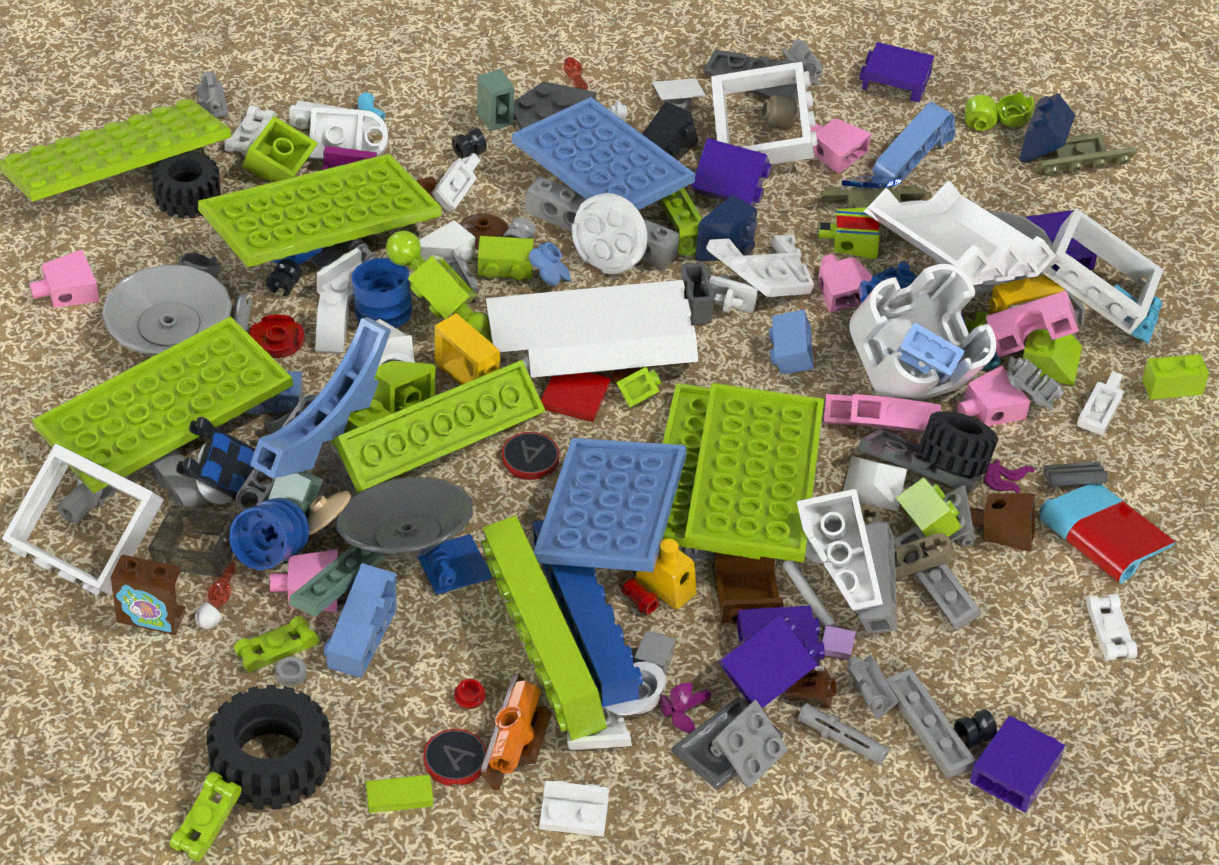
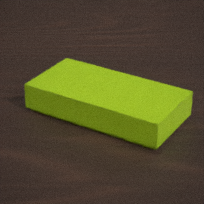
[366,775,434,813]

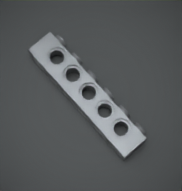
[526,176,679,270]

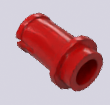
[621,578,659,614]

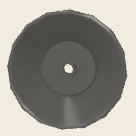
[337,477,473,559]

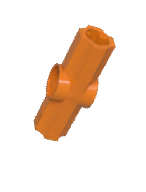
[488,681,541,774]

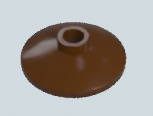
[459,213,509,250]

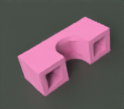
[986,291,1079,357]

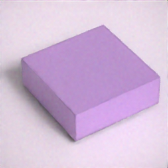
[823,625,856,660]

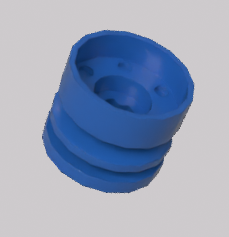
[352,258,412,328]
[229,498,309,570]

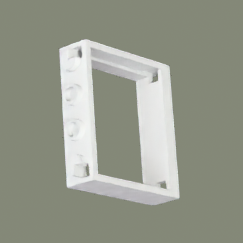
[711,62,818,164]
[1042,208,1163,335]
[2,443,164,596]

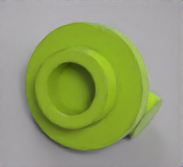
[678,234,698,256]

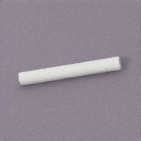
[783,560,836,628]

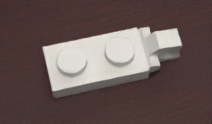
[432,153,480,212]
[1077,371,1124,436]

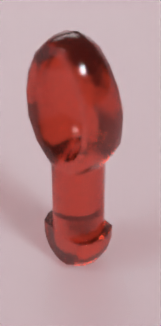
[563,57,588,90]
[208,560,236,608]

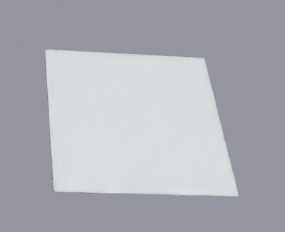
[652,78,706,100]

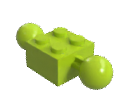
[386,231,492,342]

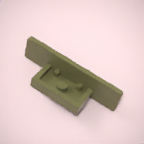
[1035,132,1137,176]
[818,185,925,208]

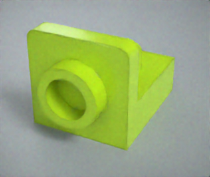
[616,367,662,407]

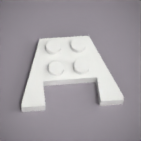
[706,235,814,297]

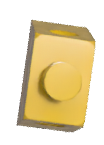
[635,539,697,610]

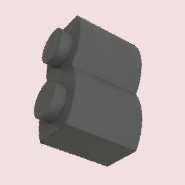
[680,262,714,325]

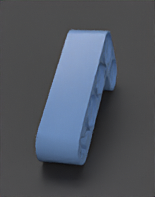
[873,102,956,187]

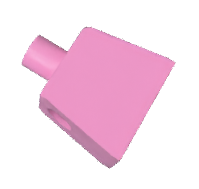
[811,119,871,174]
[29,250,99,308]
[817,254,873,313]
[957,366,1030,426]
[270,550,338,612]

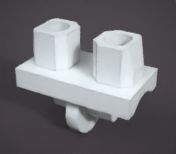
[709,274,758,313]

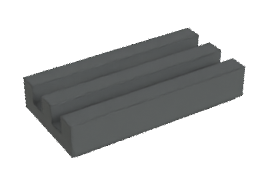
[1043,462,1108,487]

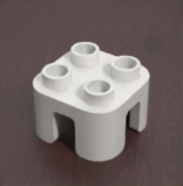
[849,264,996,401]

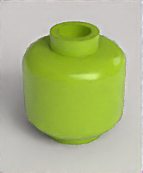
[965,95,997,131]

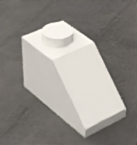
[420,220,475,262]
[315,292,349,354]

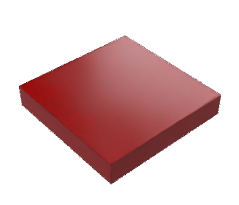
[541,372,611,422]

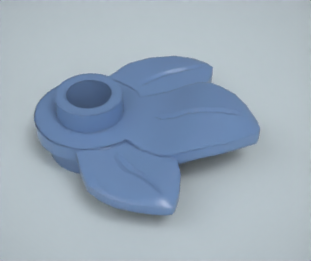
[529,242,572,287]

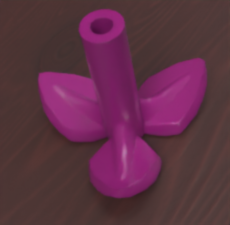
[659,682,711,733]

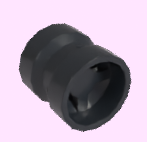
[452,128,487,159]
[266,259,302,296]
[954,709,998,749]

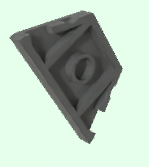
[514,81,596,130]

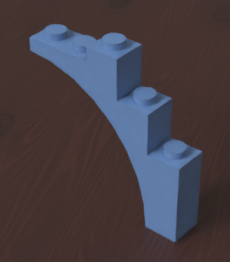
[250,317,391,479]

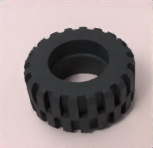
[206,685,332,810]

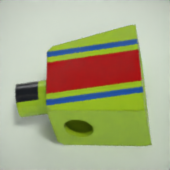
[818,207,879,259]

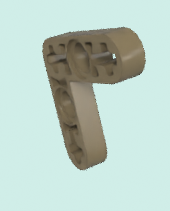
[861,505,954,579]

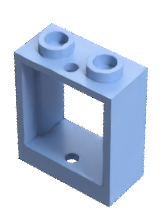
[896,322,965,384]

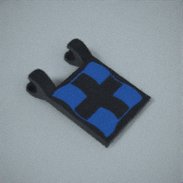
[176,417,255,500]

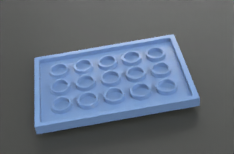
[512,97,695,210]
[534,438,687,572]

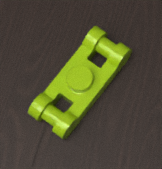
[233,615,320,673]
[169,772,242,862]

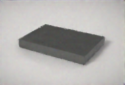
[672,696,784,790]

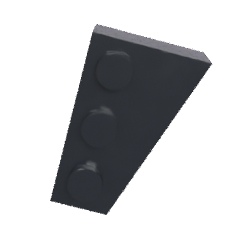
[642,101,699,161]

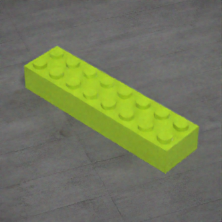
[480,515,607,741]

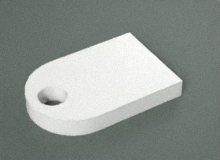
[308,107,388,160]

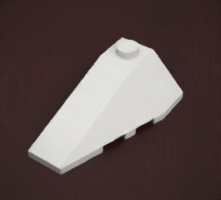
[797,489,883,612]

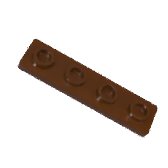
[481,673,552,790]

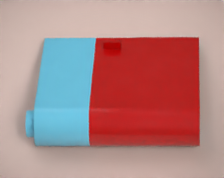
[1040,484,1176,584]

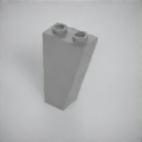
[858,522,898,633]

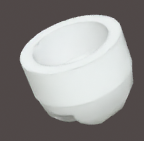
[195,602,222,629]

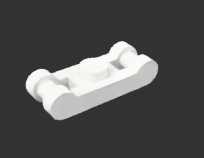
[225,105,276,156]
[1086,593,1137,661]

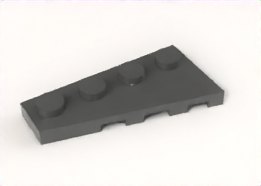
[704,50,816,103]
[857,428,983,493]

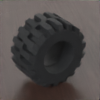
[152,151,221,219]
[919,411,999,476]

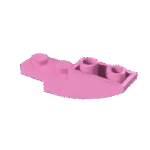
[824,394,942,433]

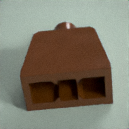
[970,493,1035,552]

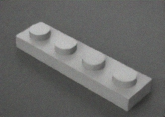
[894,525,982,631]
[886,669,976,779]

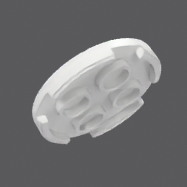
[572,193,647,274]

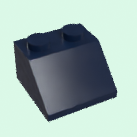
[1020,93,1075,163]
[696,195,758,261]

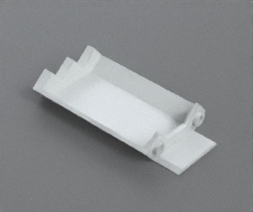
[864,181,1056,285]
[486,280,698,378]

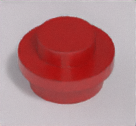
[454,679,485,709]

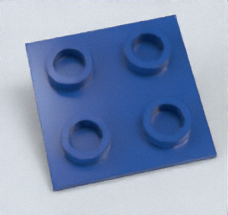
[418,534,492,595]

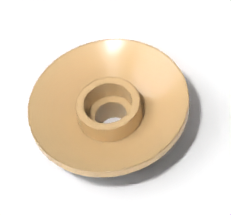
[307,491,351,535]

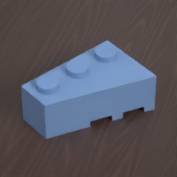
[324,563,397,678]

